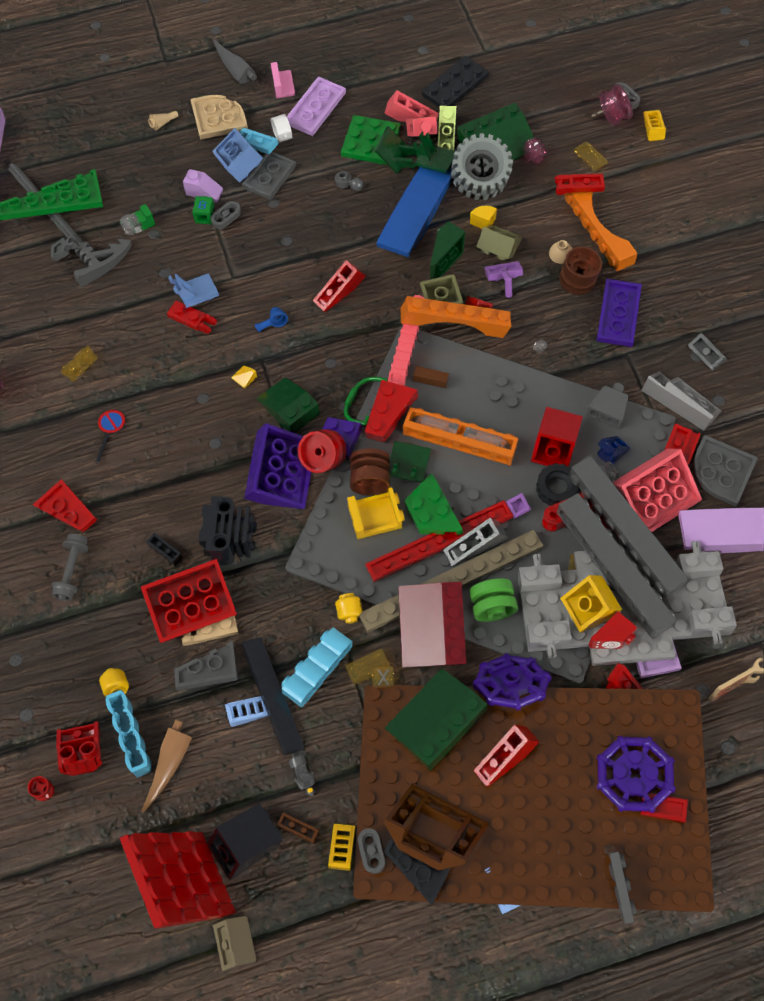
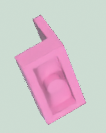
[271,62,295,99]

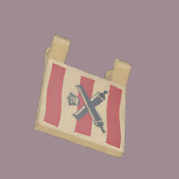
[708,658,764,702]

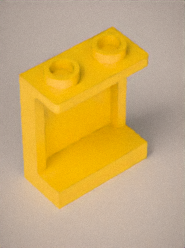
[347,487,405,540]

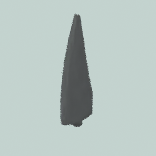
[213,39,257,84]

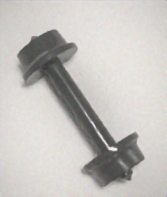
[51,534,89,601]

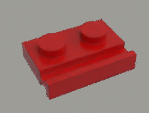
[664,424,701,465]

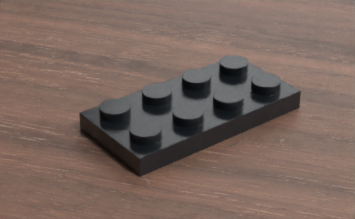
[422,56,489,108]

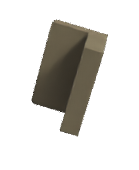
[213,916,256,971]

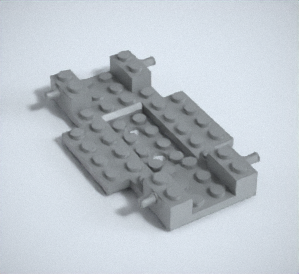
[517,541,737,666]

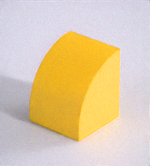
[470,206,497,229]

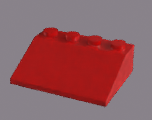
[141,559,237,643]

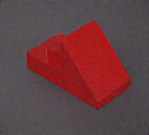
[606,663,643,689]

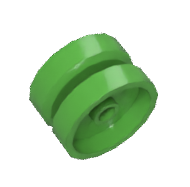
[469,578,518,622]

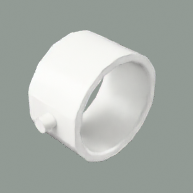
[271,114,292,142]

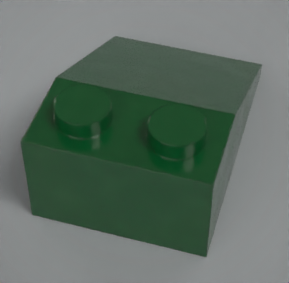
[430,221,465,280]
[257,377,320,433]

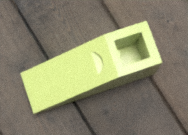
[438,106,456,150]

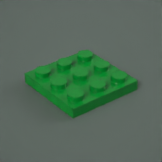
[341,115,401,165]

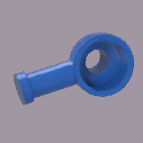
[255,307,288,332]

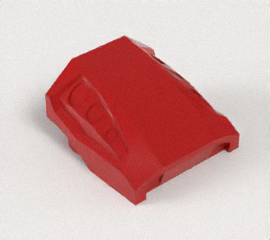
[56,721,102,776]

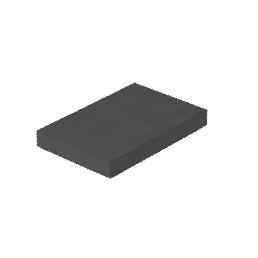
[242,152,297,200]

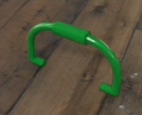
[344,377,388,426]

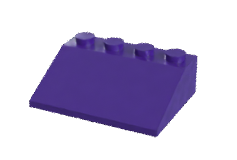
[244,423,311,509]

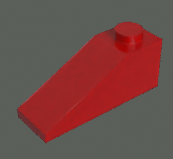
[313,260,366,312]
[473,725,540,787]

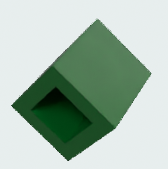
[192,196,215,224]

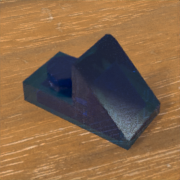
[597,436,631,466]

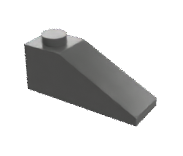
[443,518,508,566]

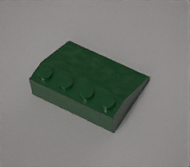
[457,103,539,175]
[385,668,488,771]

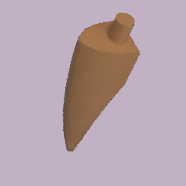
[141,720,192,813]

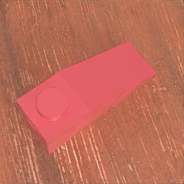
[385,90,439,122]

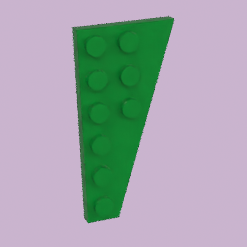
[0,169,103,220]

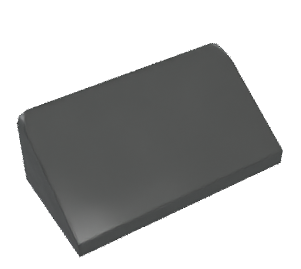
[688,333,728,371]

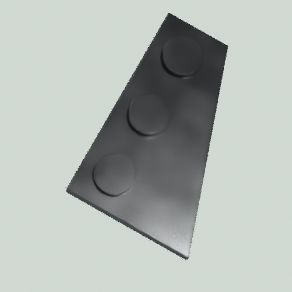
[384,837,452,906]

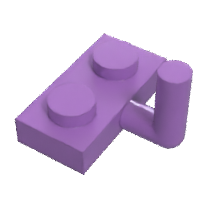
[485,261,523,297]

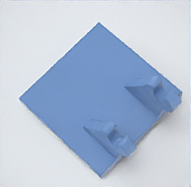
[168,273,219,308]

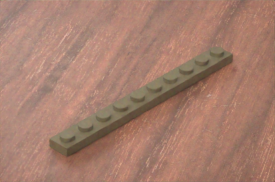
[359,530,543,633]

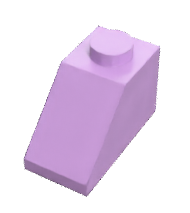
[183,169,223,203]

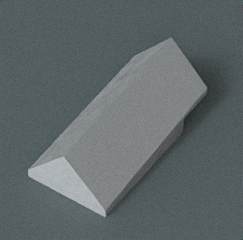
[641,371,722,431]

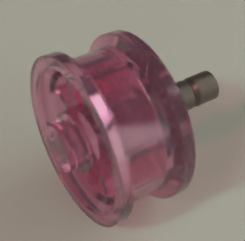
[591,84,632,126]

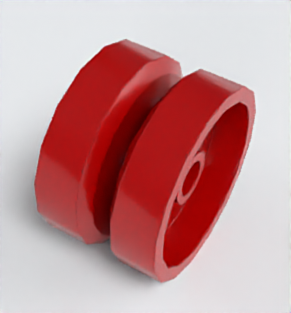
[298,429,347,473]

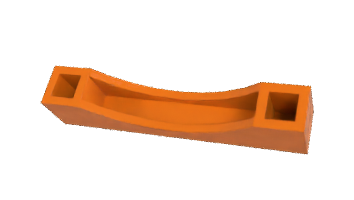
[564,192,638,272]
[401,296,511,338]

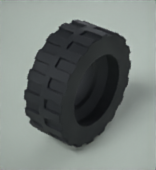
[536,463,579,506]

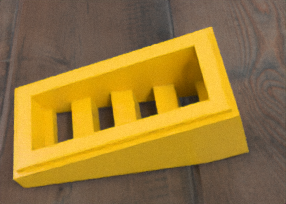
[643,110,666,141]
[328,824,355,871]

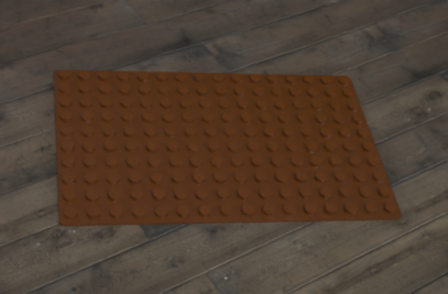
[353,685,714,912]

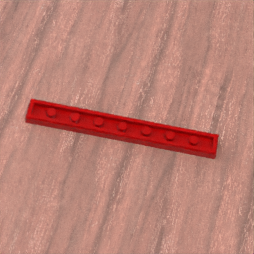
[365,500,513,582]

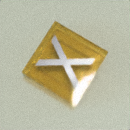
[372,666,394,688]

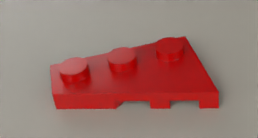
[33,479,97,532]

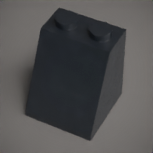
[207,803,283,881]

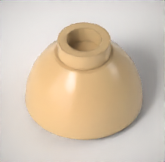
[549,240,572,264]

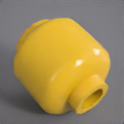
[335,593,363,624]
[99,668,129,696]

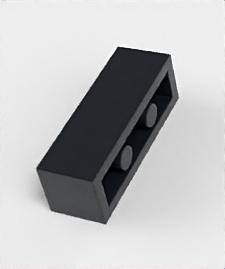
[146,533,183,566]

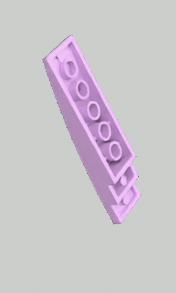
[678,508,764,553]

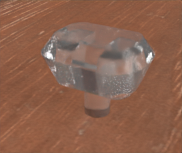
[533,339,547,353]

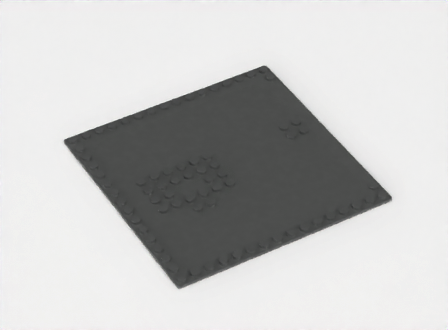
[285,325,676,684]

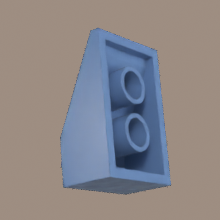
[212,128,263,182]

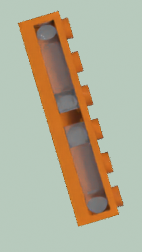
[403,407,519,466]

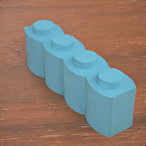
[282,627,352,708]
[106,690,152,778]

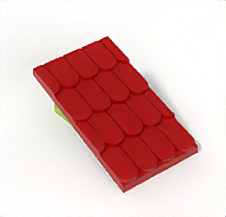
[119,831,236,929]

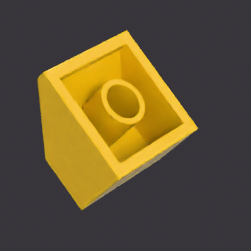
[560,575,622,632]

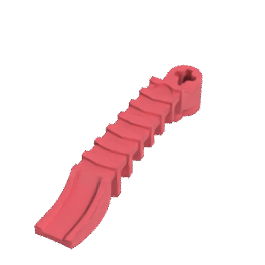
[388,295,424,386]

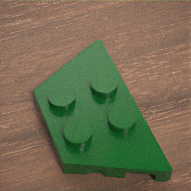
[404,474,463,535]

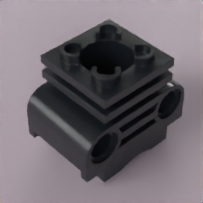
[198,496,257,566]

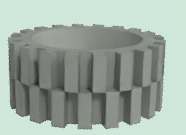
[451,133,513,200]

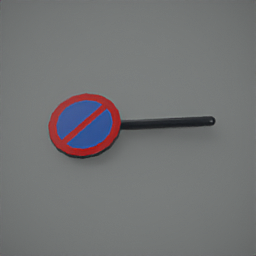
[96,410,126,464]

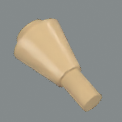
[148,111,178,131]

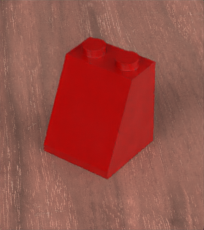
[530,406,583,466]

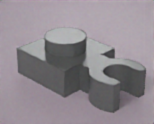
[51,234,78,261]

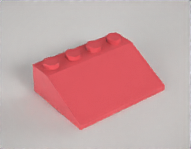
[612,449,702,532]

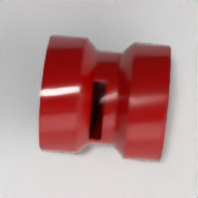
[27,776,54,801]

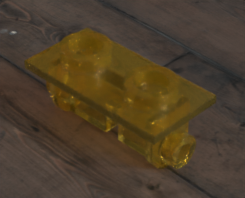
[60,345,97,382]

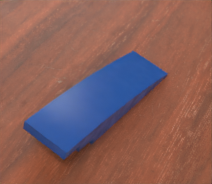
[376,166,453,257]

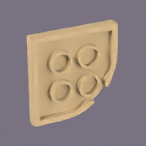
[191,95,248,140]

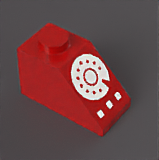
[588,611,637,649]

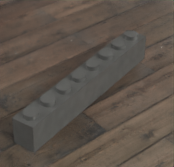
[570,455,688,598]
[556,493,676,639]

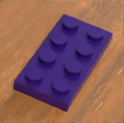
[596,279,642,347]

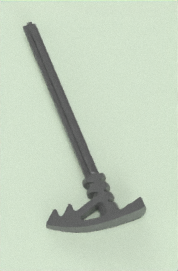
[8,163,132,287]

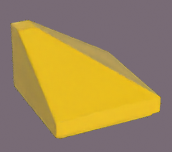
[231,366,257,389]

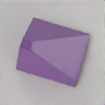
[506,493,531,519]

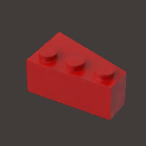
[365,380,419,443]

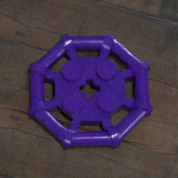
[473,653,551,711]
[596,735,676,813]

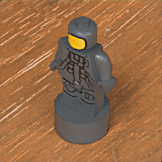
[288,754,315,796]

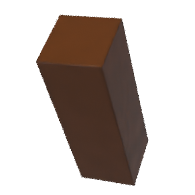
[413,366,449,388]
[277,813,320,844]

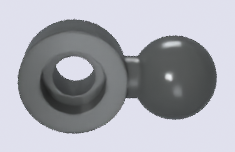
[335,171,363,191]

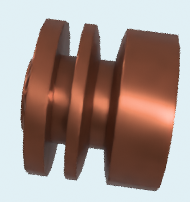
[559,247,602,295]
[350,448,390,496]

